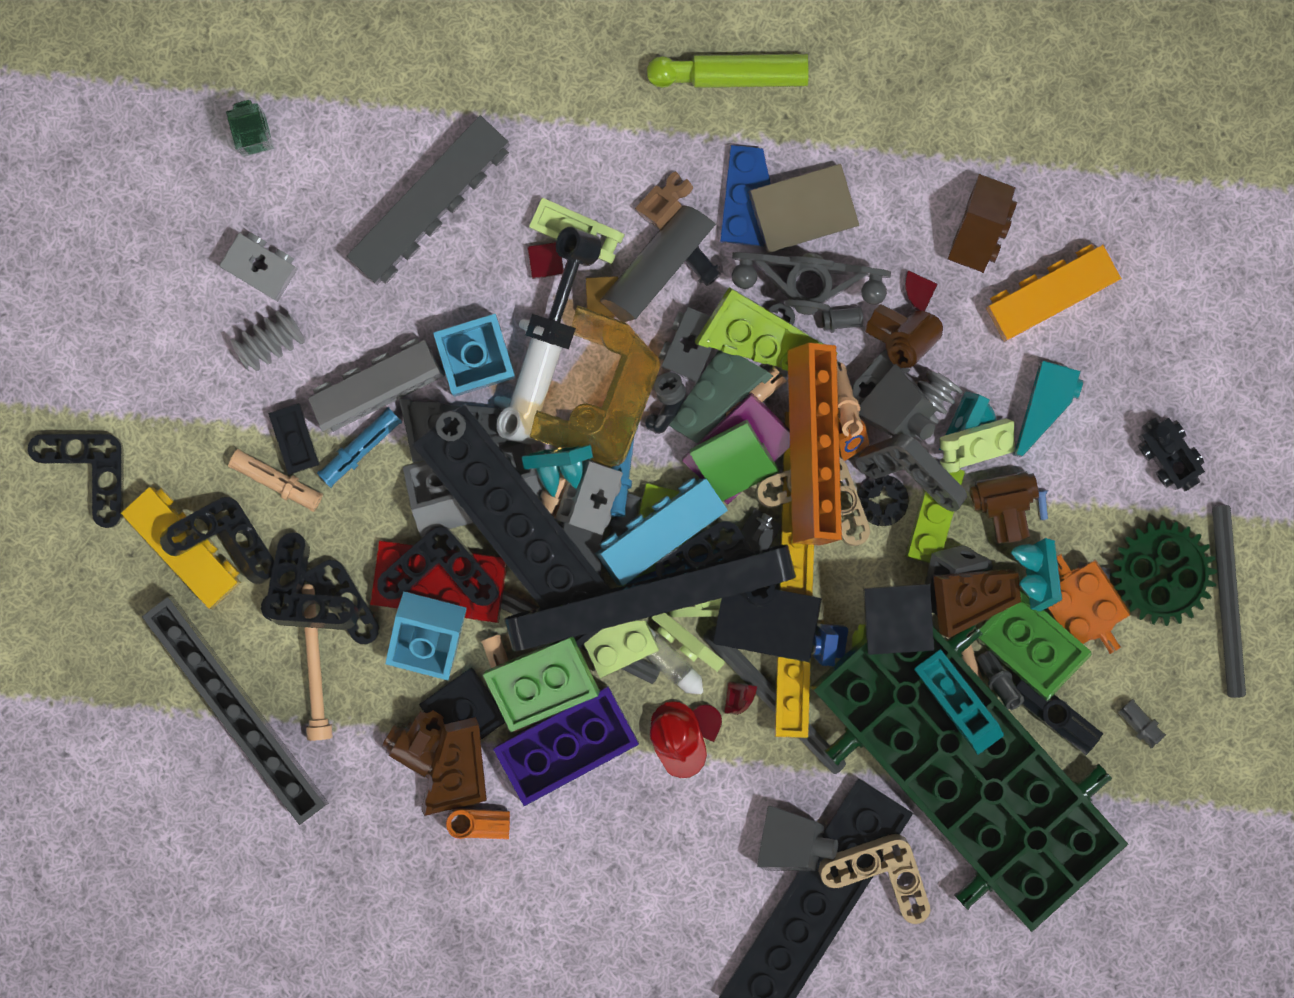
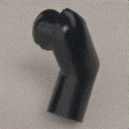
[645,396,685,434]

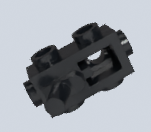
[1138,416,1205,492]

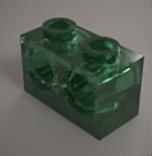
[226,100,274,157]

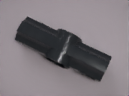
[1015,679,1104,755]

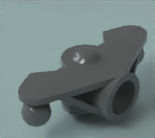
[732,252,891,315]

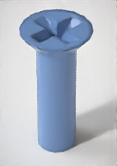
[1038,490,1049,520]

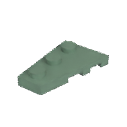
[669,350,773,443]

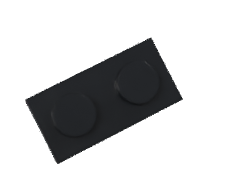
[268,403,320,475]

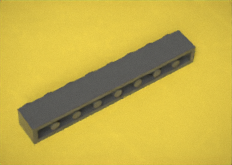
[142,597,329,825]

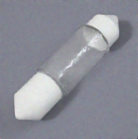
[636,620,703,694]

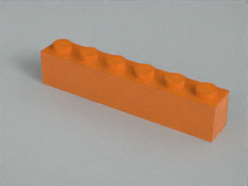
[787,343,842,545]

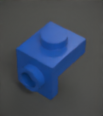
[812,624,848,666]

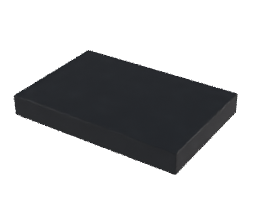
[713,587,822,663]

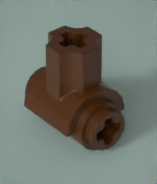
[865,304,943,368]
[970,471,1039,544]
[382,710,445,779]

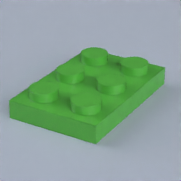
[977,590,1092,701]
[483,637,600,732]

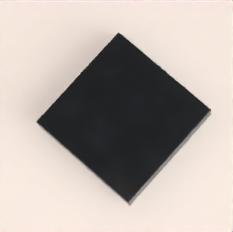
[863,584,934,655]
[419,667,506,740]

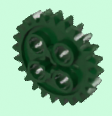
[1110,521,1218,626]

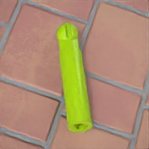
[647,54,808,88]

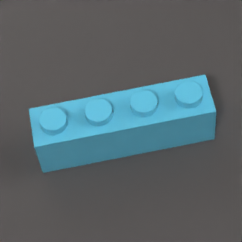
[595,477,728,586]

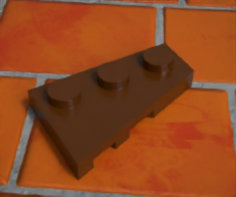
[933,569,1021,638]
[421,717,487,816]

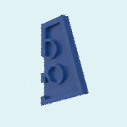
[720,145,785,249]

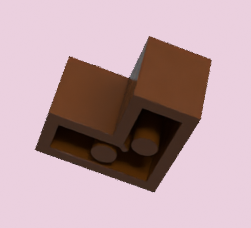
[948,174,1017,273]

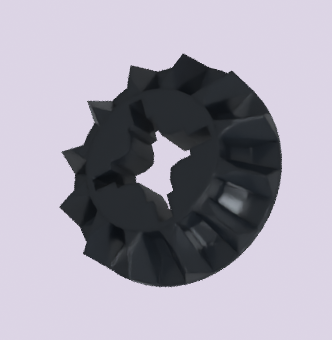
[858,475,909,526]

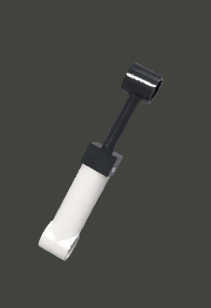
[494,227,602,445]

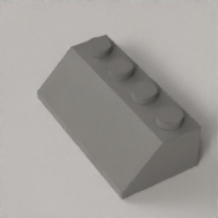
[308,338,444,434]
[403,440,543,537]

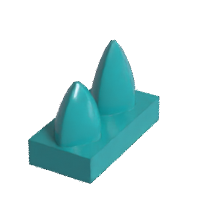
[939,391,997,451]
[522,445,593,497]
[1011,538,1062,612]

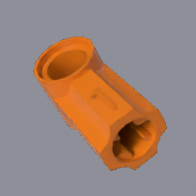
[446,807,510,839]

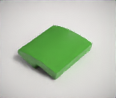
[690,420,779,502]

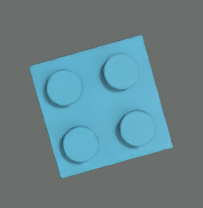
[433,314,516,397]
[385,592,467,680]

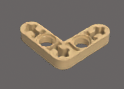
[756,458,870,546]
[819,834,930,924]

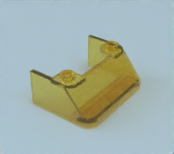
[530,305,660,466]

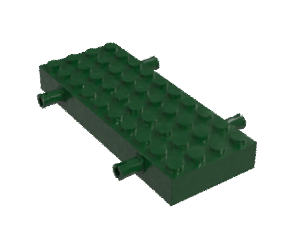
[810,625,1128,932]

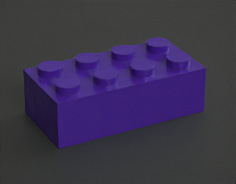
[493,686,639,806]

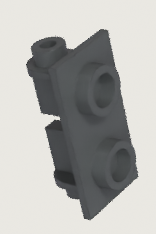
[741,508,781,552]

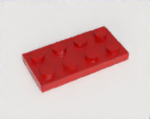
[370,541,507,623]

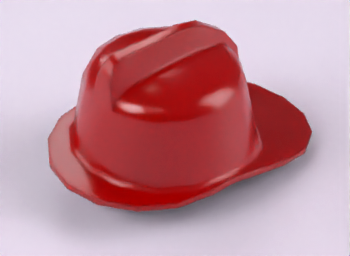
[650,702,707,778]

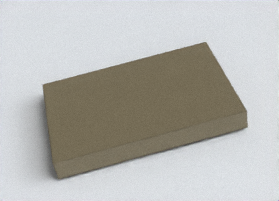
[748,164,860,253]

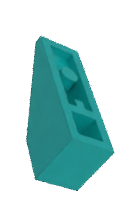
[1013,361,1083,457]
[915,649,1004,755]

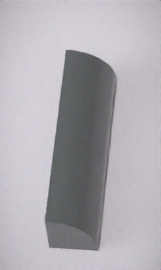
[600,206,716,323]

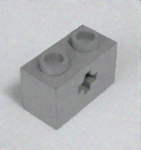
[219,232,298,302]
[555,460,623,535]

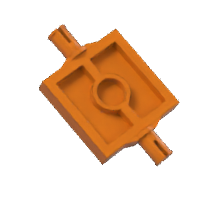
[1048,554,1131,654]

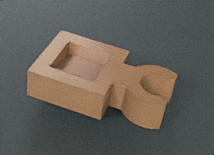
[635,171,693,230]

